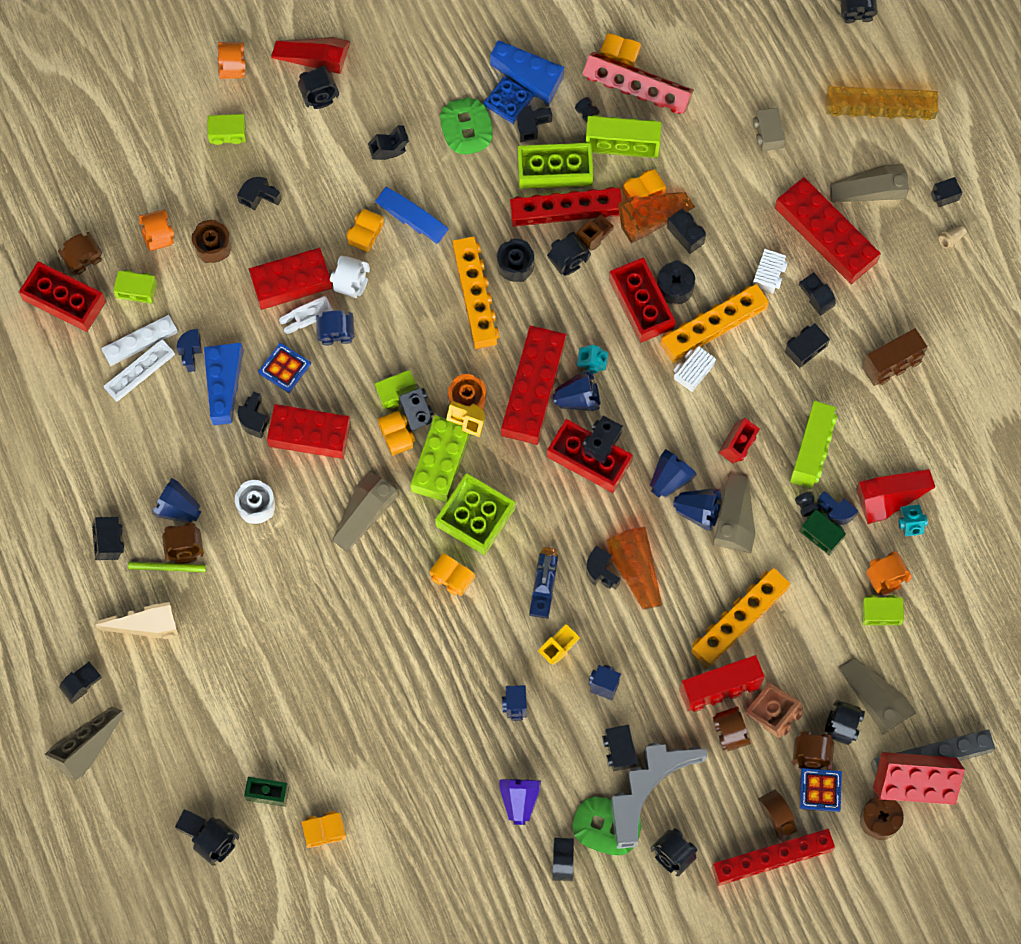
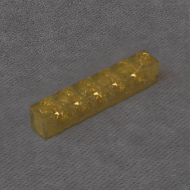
[826,86,938,120]

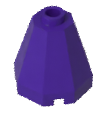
[499,779,541,825]

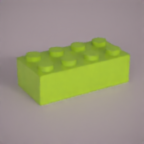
[586,115,662,158]
[518,143,593,189]
[790,401,838,489]
[411,415,471,502]

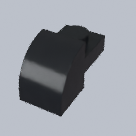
[799,272,836,316]
[59,662,102,704]
[552,838,574,881]

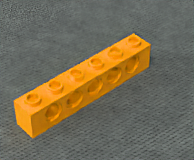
[452,237,500,349]
[661,284,769,363]
[691,568,791,669]

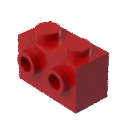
[718,418,760,464]

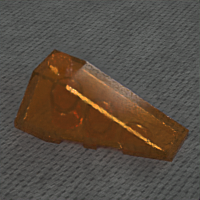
[618,192,695,243]
[607,526,662,610]

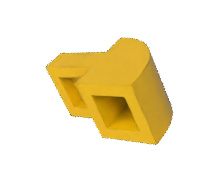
[446,401,485,437]
[538,624,580,665]

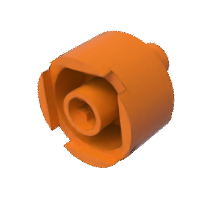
[218,42,245,79]
[139,209,174,251]
[448,374,486,410]
[866,551,912,595]

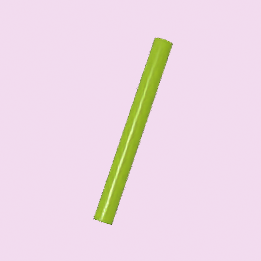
[128,562,206,572]

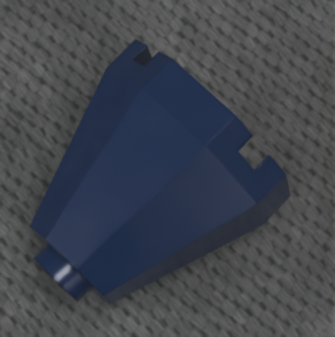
[553,370,601,411]
[650,449,697,498]
[152,478,202,523]
[673,488,722,531]

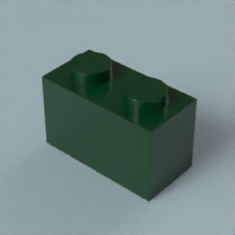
[799,510,846,556]
[244,777,290,807]

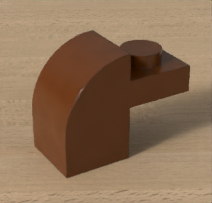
[576,215,614,251]
[758,789,798,840]

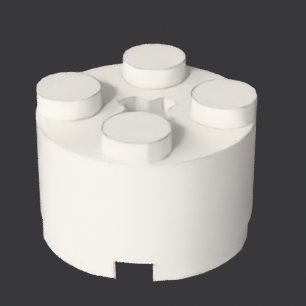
[330,255,370,298]
[235,480,276,524]

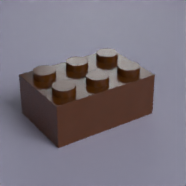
[862,328,928,386]

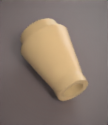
[939,225,967,249]

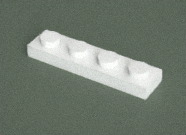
[101,315,178,366]
[104,339,175,402]

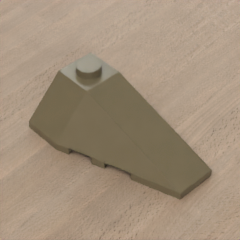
[831,164,909,202]
[333,472,398,553]
[713,473,755,553]
[839,658,916,734]
[44,707,124,781]

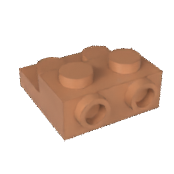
[745,682,803,739]

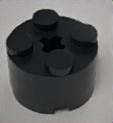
[840,0,878,24]
[298,66,339,109]
[547,232,591,276]
[497,238,534,282]
[657,260,696,304]
[825,700,865,745]
[192,817,239,866]
[650,828,698,877]

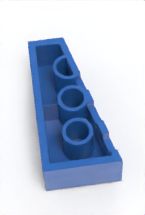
[490,40,564,107]
[204,343,244,426]

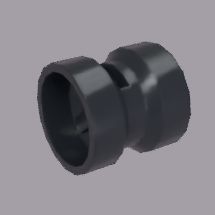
[575,97,600,123]
[795,491,820,517]

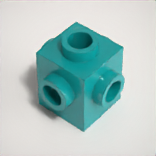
[577,345,608,374]
[898,504,928,537]

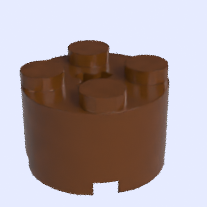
[192,220,231,263]
[58,232,102,275]
[162,523,204,564]
[712,706,751,752]
[792,731,834,770]
[860,797,904,840]

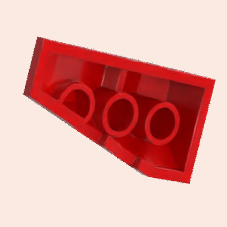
[271,37,350,74]
[856,469,935,524]

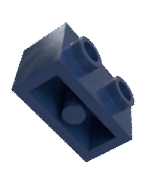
[588,665,621,700]
[502,685,527,721]

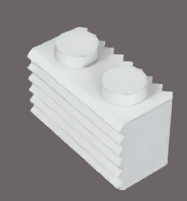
[753,249,788,294]
[674,346,716,392]

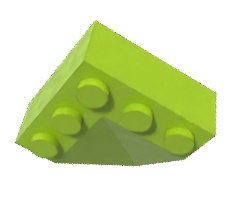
[435,473,516,556]

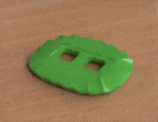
[440,97,493,154]
[572,796,642,856]

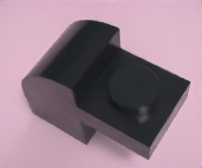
[517,105,552,143]
[368,125,409,160]
[237,177,282,210]
[237,391,269,439]
[586,546,621,590]

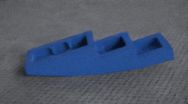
[375,187,449,244]

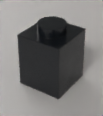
[931,177,962,207]
[175,809,207,838]

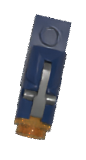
[529,547,558,619]

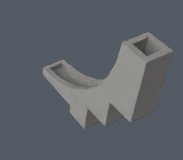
[611,743,707,849]

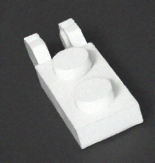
[279,296,333,334]

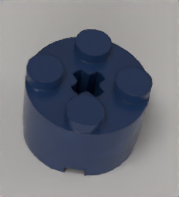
[316,311,355,346]

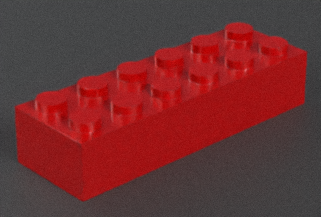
[775,177,881,285]
[501,325,566,445]

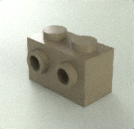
[753,107,785,151]

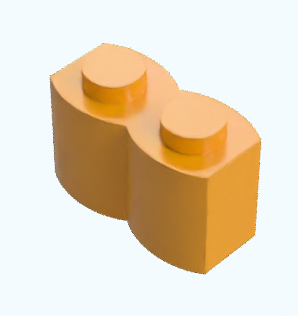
[600,33,641,67]
[623,169,666,208]
[346,208,384,253]
[377,411,415,456]
[429,553,475,596]
[301,811,347,848]

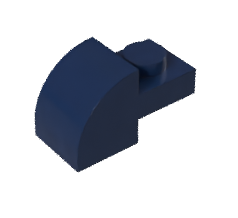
[177,329,202,372]
[817,491,858,525]

